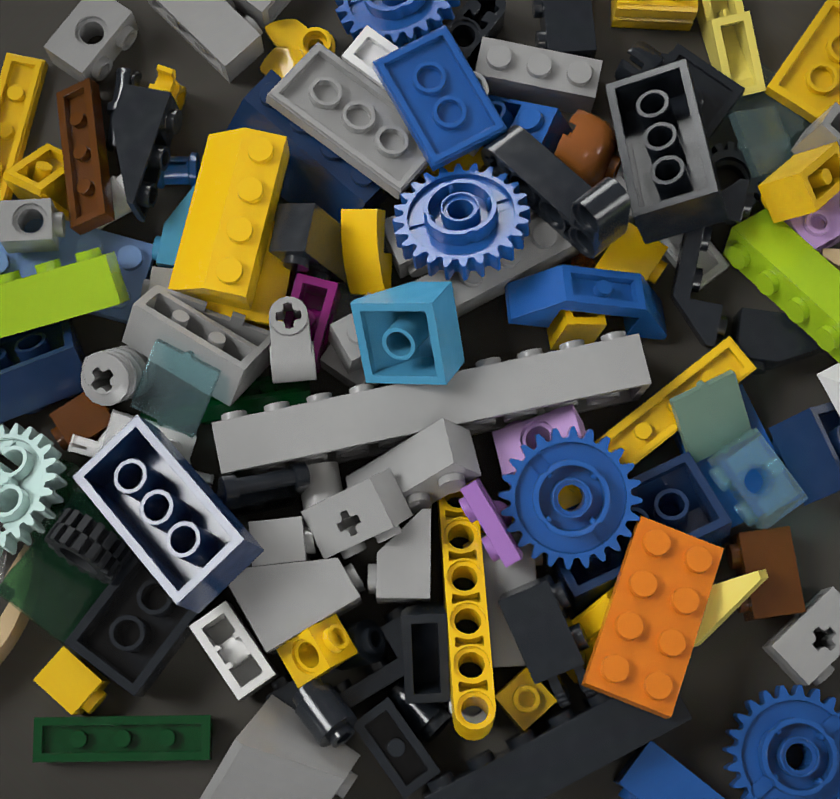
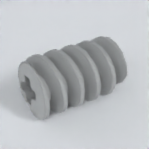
[81,345,156,406]

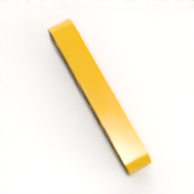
[437,479,496,741]

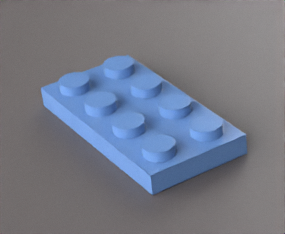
[0,219,154,324]

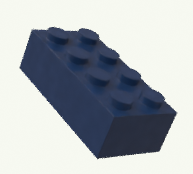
[72,415,264,613]

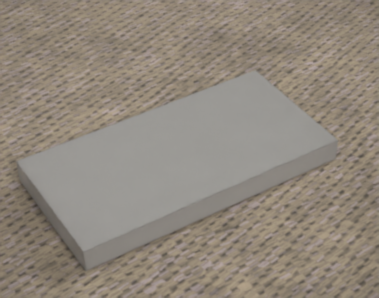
[266,42,429,200]

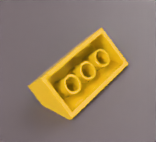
[168,128,290,311]

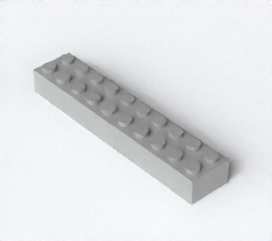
[211,331,652,478]

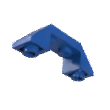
[505,264,667,340]

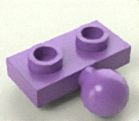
[459,477,523,568]

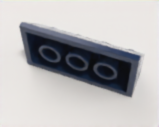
[226,69,390,224]
[0,318,85,425]
[546,451,732,615]

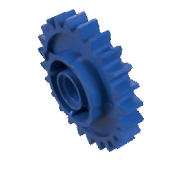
[335,0,461,48]
[392,163,531,280]
[499,426,643,569]
[722,685,840,799]

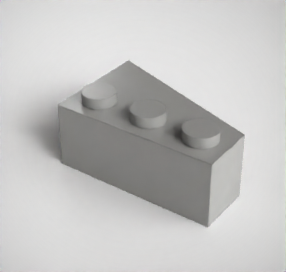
[122,284,271,407]

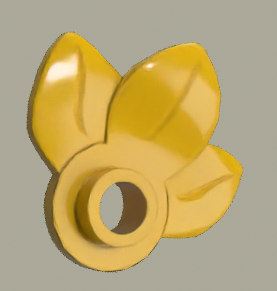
[260,19,336,78]

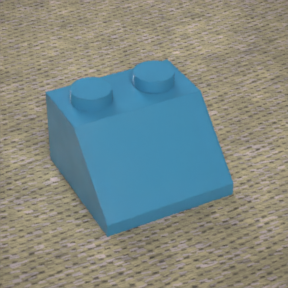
[350,281,465,385]

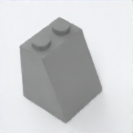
[228,558,365,656]
[200,695,361,799]

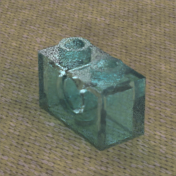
[707,428,809,529]

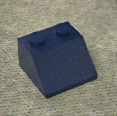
[768,402,840,506]

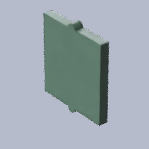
[669,370,753,463]

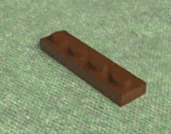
[56,77,115,235]

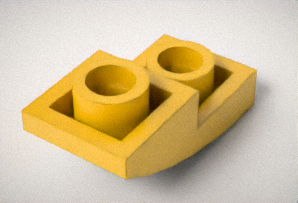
[341,209,392,295]

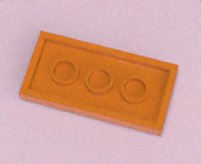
[581,516,724,719]

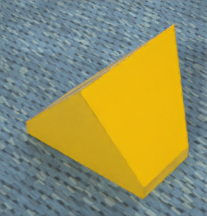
[3,143,69,221]

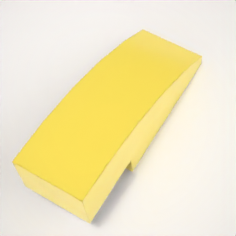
[696,0,766,97]

